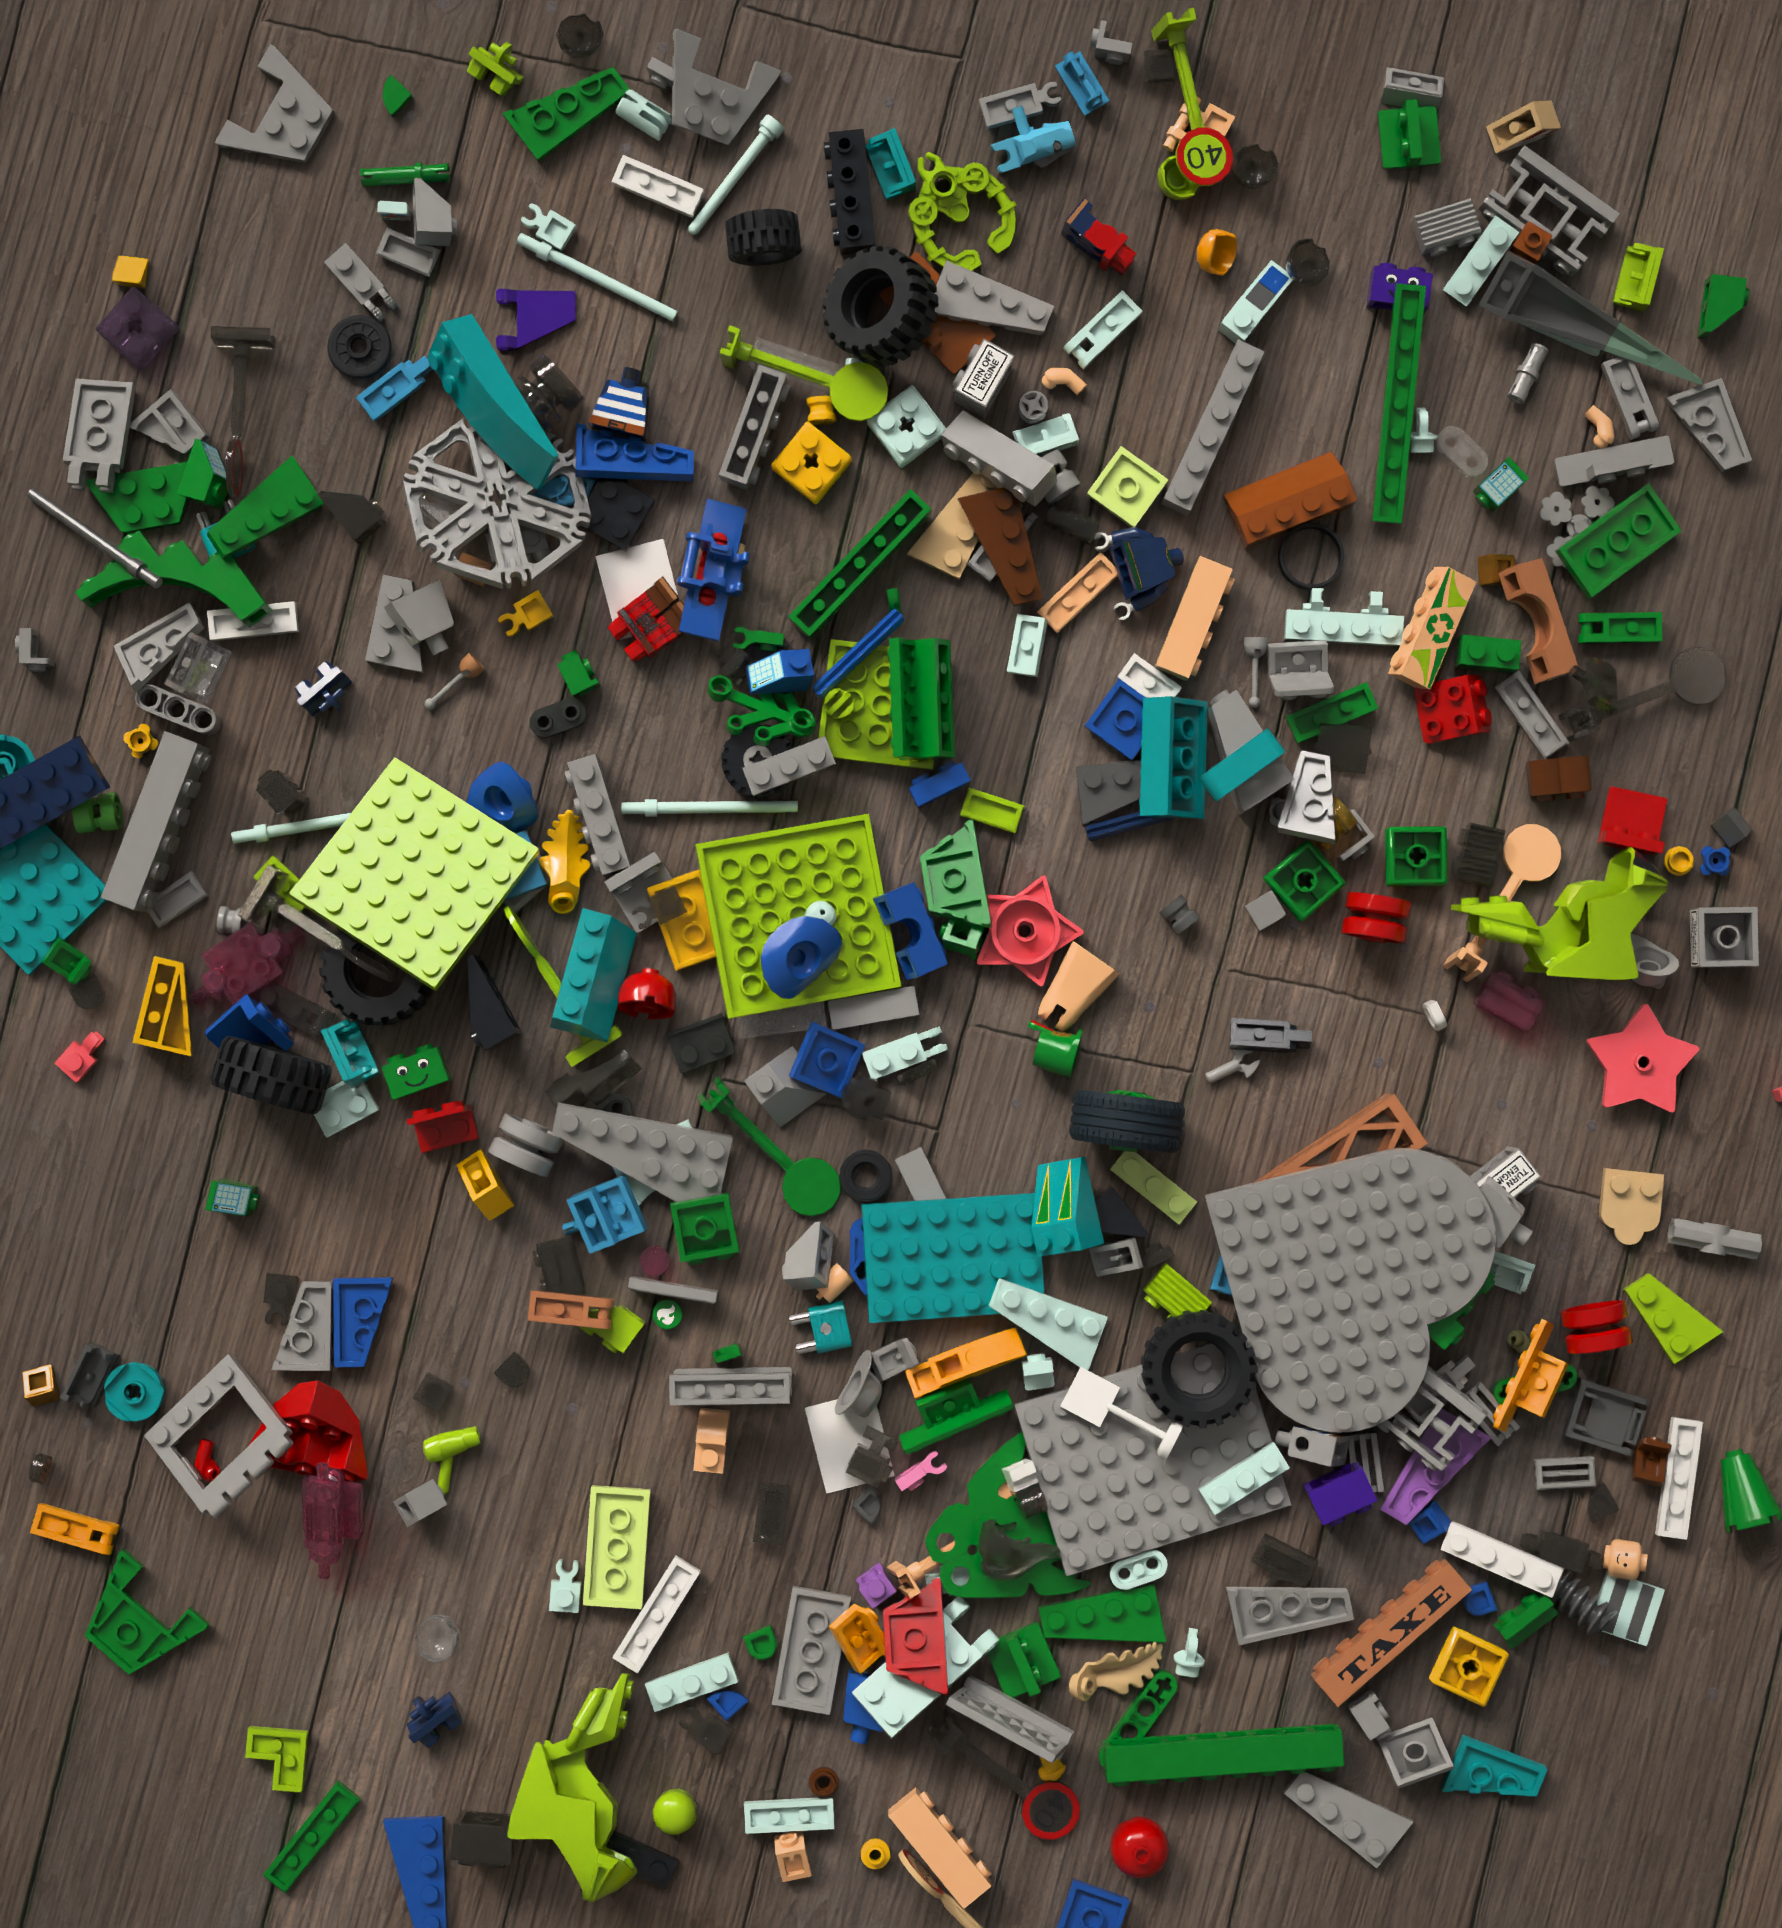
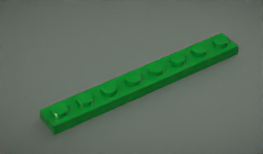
[1371,283,1426,524]

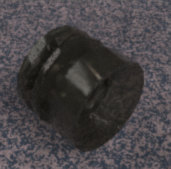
[516,354,585,433]

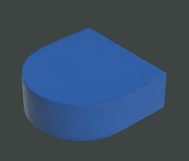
[1462,1581,1497,1616]

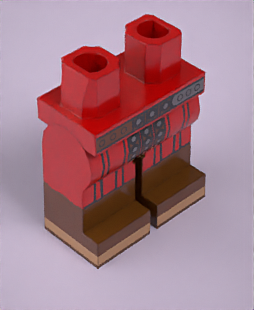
[607,576,685,663]

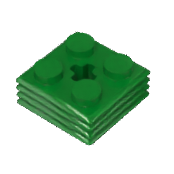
[1385,826,1447,887]
[1263,840,1346,922]

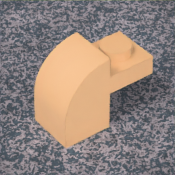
[693,1408,730,1474]

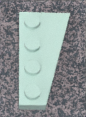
[989,1278,1108,1370]

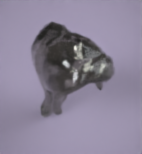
[978,1519,1061,1582]

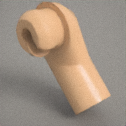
[1042,368,1087,395]

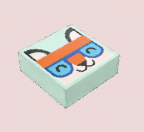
[377,201,411,221]

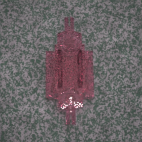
[189,923,305,1005]
[302,1462,363,1579]

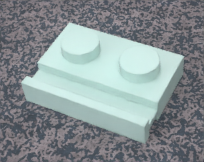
[314,1081,380,1138]

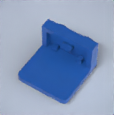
[205,994,294,1052]

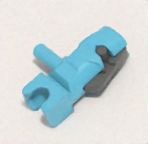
[990,105,1076,173]

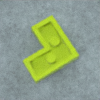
[245,1726,309,1793]

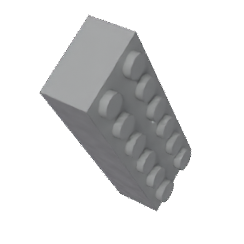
[101,731,211,913]

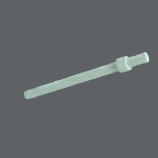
[516,233,678,322]
[621,799,798,817]
[231,813,351,844]

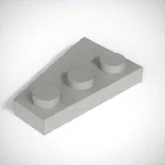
[365,575,424,673]
[271,1281,333,1371]

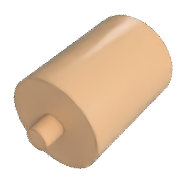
[816,1263,854,1303]

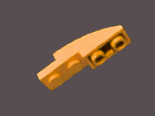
[905,1327,1027,1399]

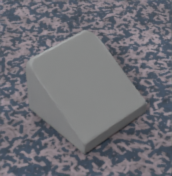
[1245,890,1286,931]

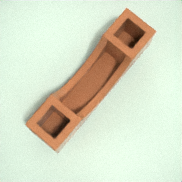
[1498,558,1579,684]

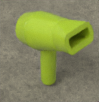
[423,1426,481,1495]

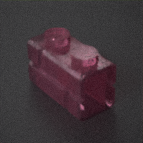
[1473,970,1545,1033]

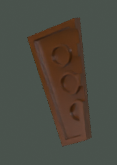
[957,487,1043,607]

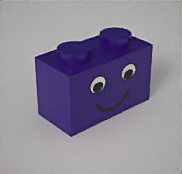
[1366,263,1433,315]

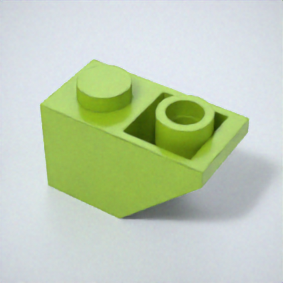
[578,1305,646,1353]

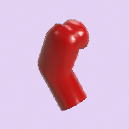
[194,1439,221,1482]

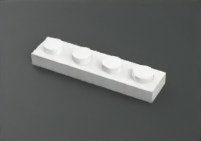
[1655,1417,1703,1540]
[1440,1521,1564,1598]
[612,1555,701,1673]

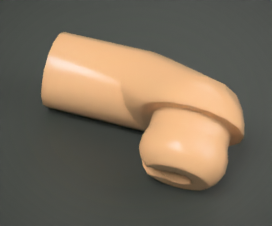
[1584,404,1615,449]

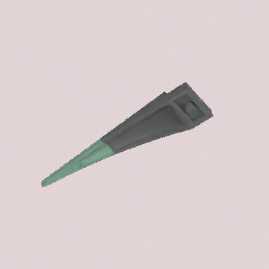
[1479,251,1703,384]

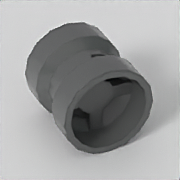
[1159,894,1200,935]

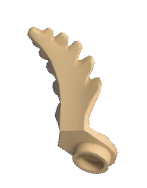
[1069,1642,1163,1701]

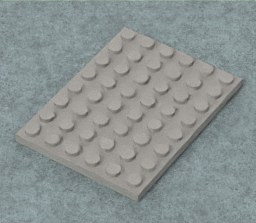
[1014,1343,1291,1576]

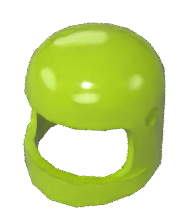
[653,1788,697,1835]

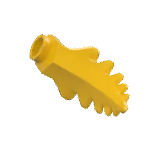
[539,810,590,914]

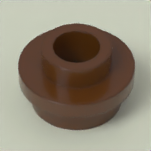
[809,1767,839,1797]

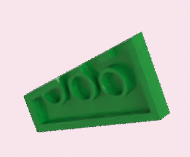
[1038,1583,1166,1642]

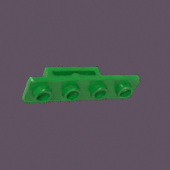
[899,1378,1014,1454]

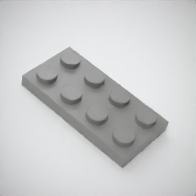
[772,1586,851,1715]

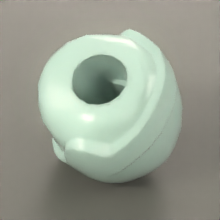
[804,901,836,925]

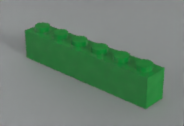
[788,489,932,641]

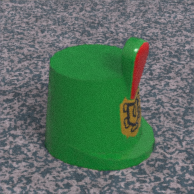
[1027,1020,1083,1079]

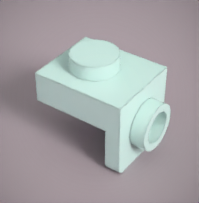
[1021,1354,1054,1390]

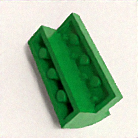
[888,637,955,760]

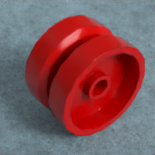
[1341,892,1412,944]
[1560,1300,1633,1354]

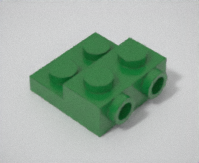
[670,1193,740,1265]

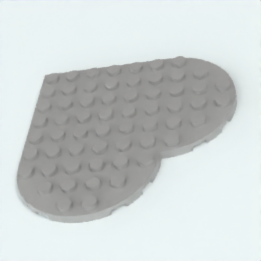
[1205,1148,1496,1433]

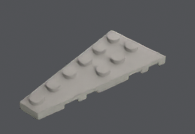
[552,1102,733,1202]

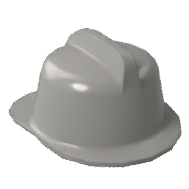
[1630,934,1679,989]
[835,1350,882,1418]

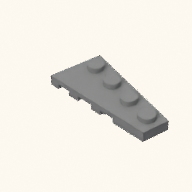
[934,260,1054,335]
[1226,1587,1354,1645]
[1283,1770,1413,1868]

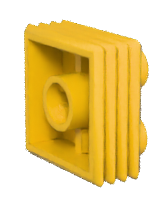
[771,422,852,504]
[1429,1626,1509,1707]

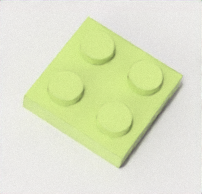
[1086,446,1168,527]

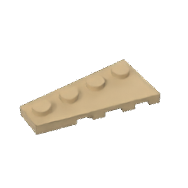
[907,472,999,580]

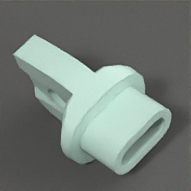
[1410,407,1438,453]
[1174,1628,1205,1677]

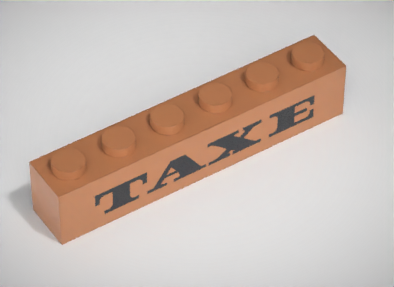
[1311,1559,1472,1707]

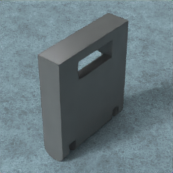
[1563,1378,1649,1456]

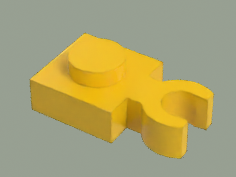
[498,590,554,637]

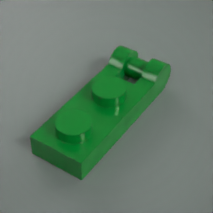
[1578,612,1662,644]

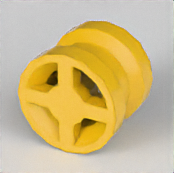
[806,396,837,425]

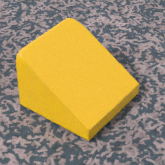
[112,256,149,289]

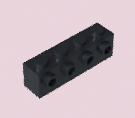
[824,129,875,255]

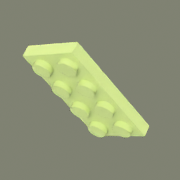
[583,1485,651,1609]

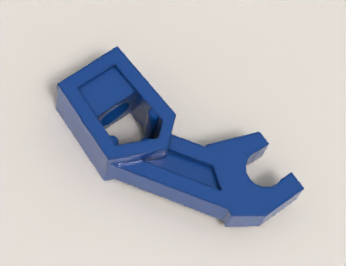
[849,1217,867,1295]

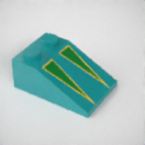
[1031,1156,1104,1257]

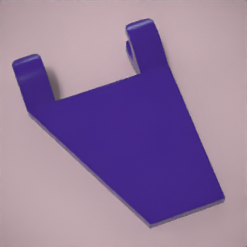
[496,289,576,351]

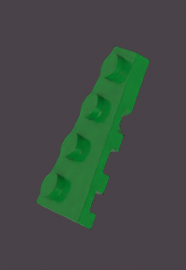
[502,67,630,163]
[207,455,324,560]

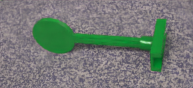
[698,1077,841,1216]

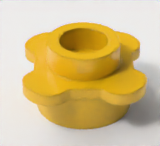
[123,724,158,758]

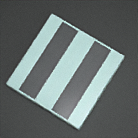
[1588,1570,1665,1646]

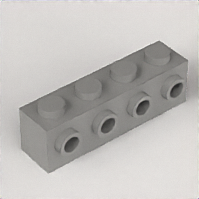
[719,365,791,491]
[941,410,1057,507]
[565,754,632,877]

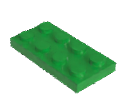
[1555,483,1682,599]

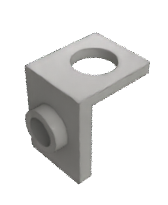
[1337,809,1375,862]

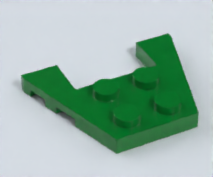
[85,1548,210,1675]

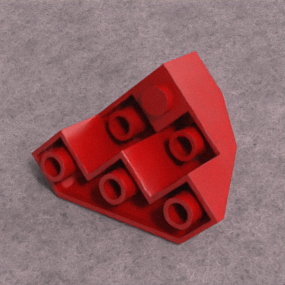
[247,1380,368,1484]

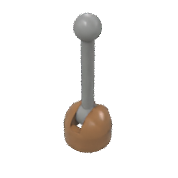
[424,652,485,710]

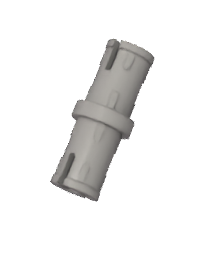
[1507,343,1549,404]

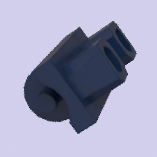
[295,661,352,716]
[407,1692,462,1748]

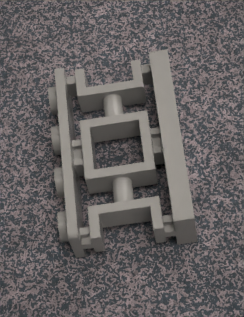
[1479,145,1620,277]
[1376,1366,1488,1471]
[669,1367,792,1405]

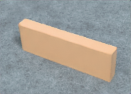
[1037,552,1118,634]

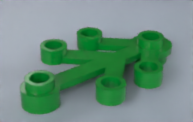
[707,675,816,746]

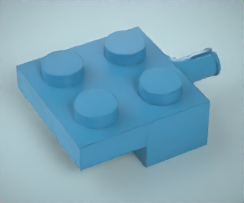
[562,1175,648,1254]

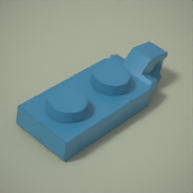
[356,356,433,422]

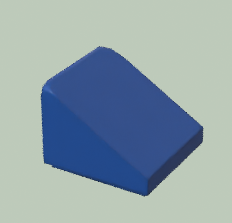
[1408,1500,1451,1545]

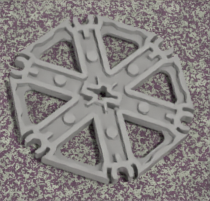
[402,418,592,589]

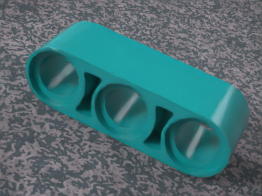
[1198,728,1286,802]

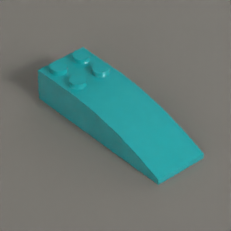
[427,314,559,490]

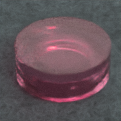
[640,1246,670,1276]

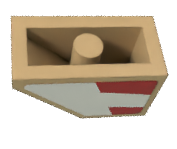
[1486,101,1561,154]

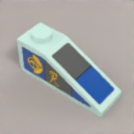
[1218,260,1295,344]

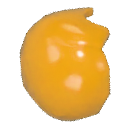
[1197,229,1237,276]

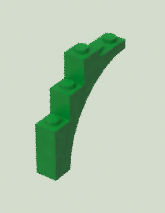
[75,530,273,628]

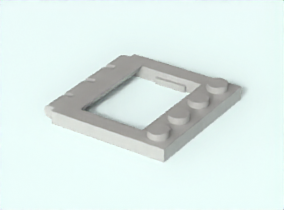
[144,1354,294,1518]

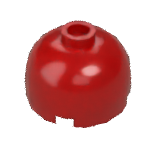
[617,968,676,1020]
[1110,1816,1169,1879]

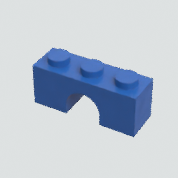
[873,882,948,980]

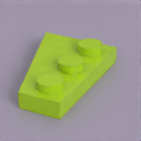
[1623,1273,1723,1364]

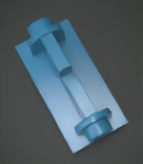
[1055,51,1109,116]

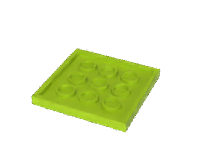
[818,639,934,771]

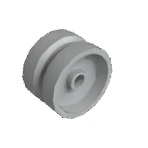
[488,1113,564,1177]

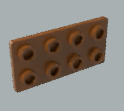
[877,252,995,375]

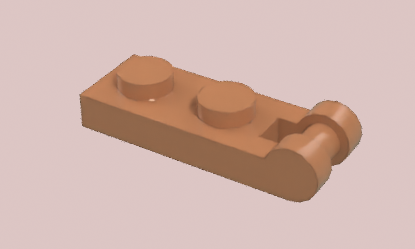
[528,1290,614,1329]

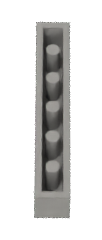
[1161,339,1264,516]

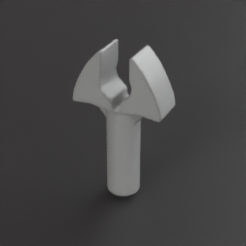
[1205,1049,1260,1084]

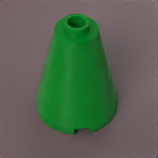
[1721,1449,1782,1534]

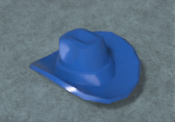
[467,762,539,833]
[761,916,843,999]

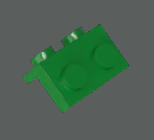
[1493,1591,1558,1649]

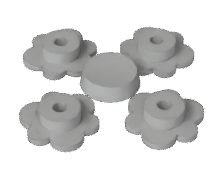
[1539,486,1615,569]

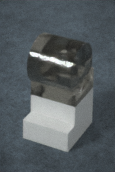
[1002,1459,1048,1520]

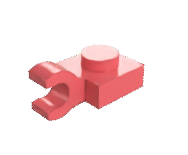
[54,1031,105,1083]

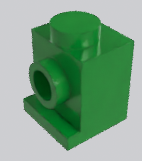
[557,650,601,698]
[939,919,986,960]

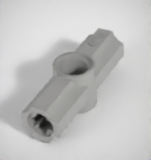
[1667,1218,1762,1259]

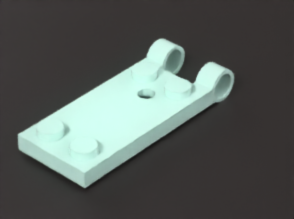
[852,1597,1000,1739]

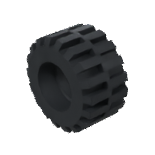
[725,209,802,266]

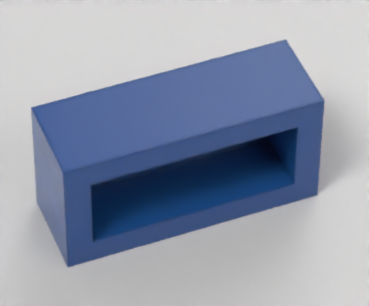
[909,761,971,808]

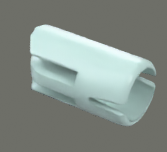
[616,90,672,141]

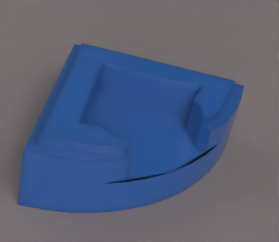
[707,1690,749,1721]

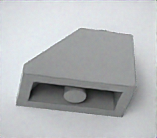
[412,178,457,246]
[782,1222,834,1291]

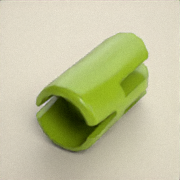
[824,688,854,720]

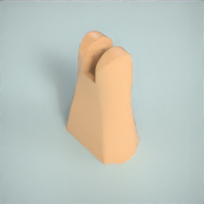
[1038,941,1120,1032]

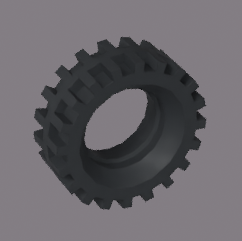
[1141,1310,1258,1428]

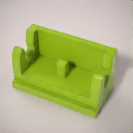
[1612,243,1664,312]

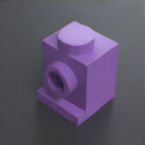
[856,1562,897,1609]

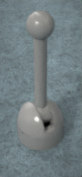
[1244,637,1268,708]

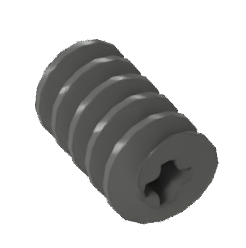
[1550,1571,1618,1636]

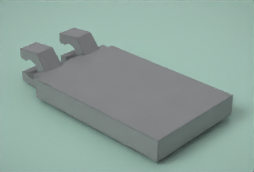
[63,379,136,493]

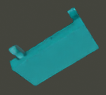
[865,128,916,201]
[321,1019,381,1088]

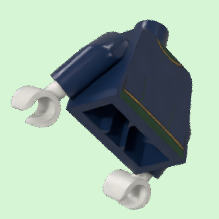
[1093,527,1184,620]

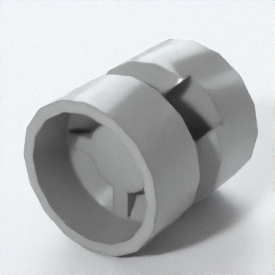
[1042,449,1081,505]

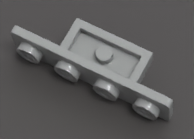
[1554,436,1674,487]

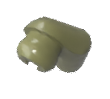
[1507,1329,1532,1369]

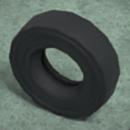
[839,1149,892,1202]

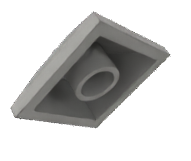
[744,1046,827,1128]

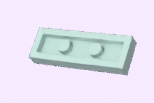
[1443,215,1519,306]
[1198,1441,1290,1515]
[645,1652,739,1712]
[744,1797,835,1834]

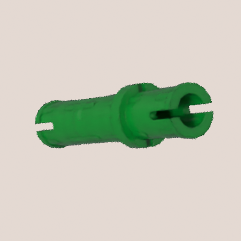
[360,162,451,188]

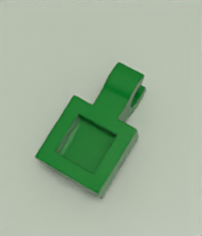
[733,627,785,653]

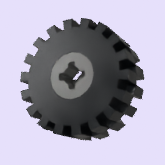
[721,723,793,799]

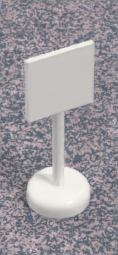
[1060,1367,1183,1460]

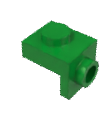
[41,937,92,986]

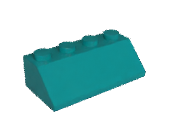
[1139,696,1208,819]
[550,908,637,1042]

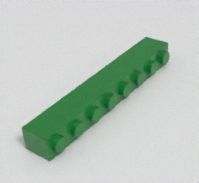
[1102,1723,1344,1786]

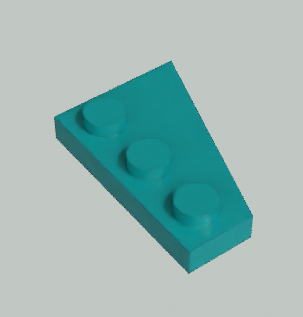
[1441,1734,1547,1796]

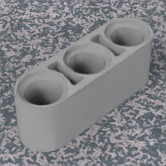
[135,684,222,736]

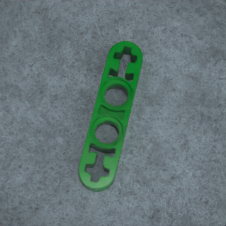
[1098,1669,1177,1768]

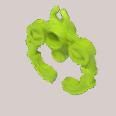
[908,152,1016,271]

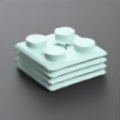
[867,385,946,468]

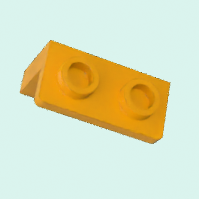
[828,1604,886,1674]

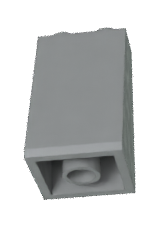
[1207,689,1295,816]

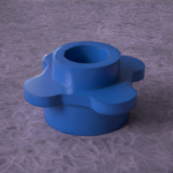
[1700,846,1730,876]

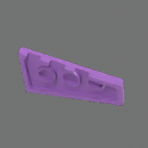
[1380,1409,1491,1525]

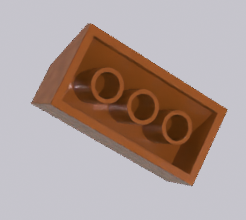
[1223,452,1358,549]

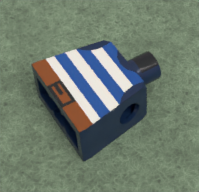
[589,367,649,441]

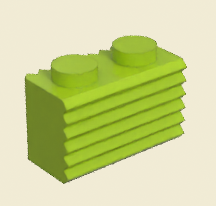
[1143,1263,1212,1318]

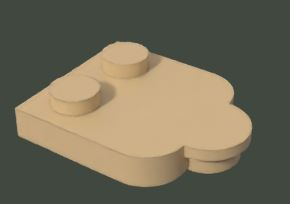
[1599,1168,1664,1245]

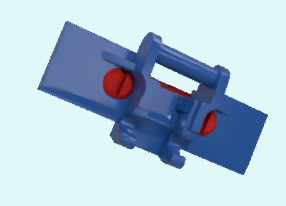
[676,499,750,642]

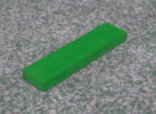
[263,1780,361,1894]

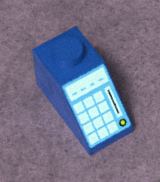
[746,649,814,695]

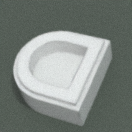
[1422,1000,1447,1031]

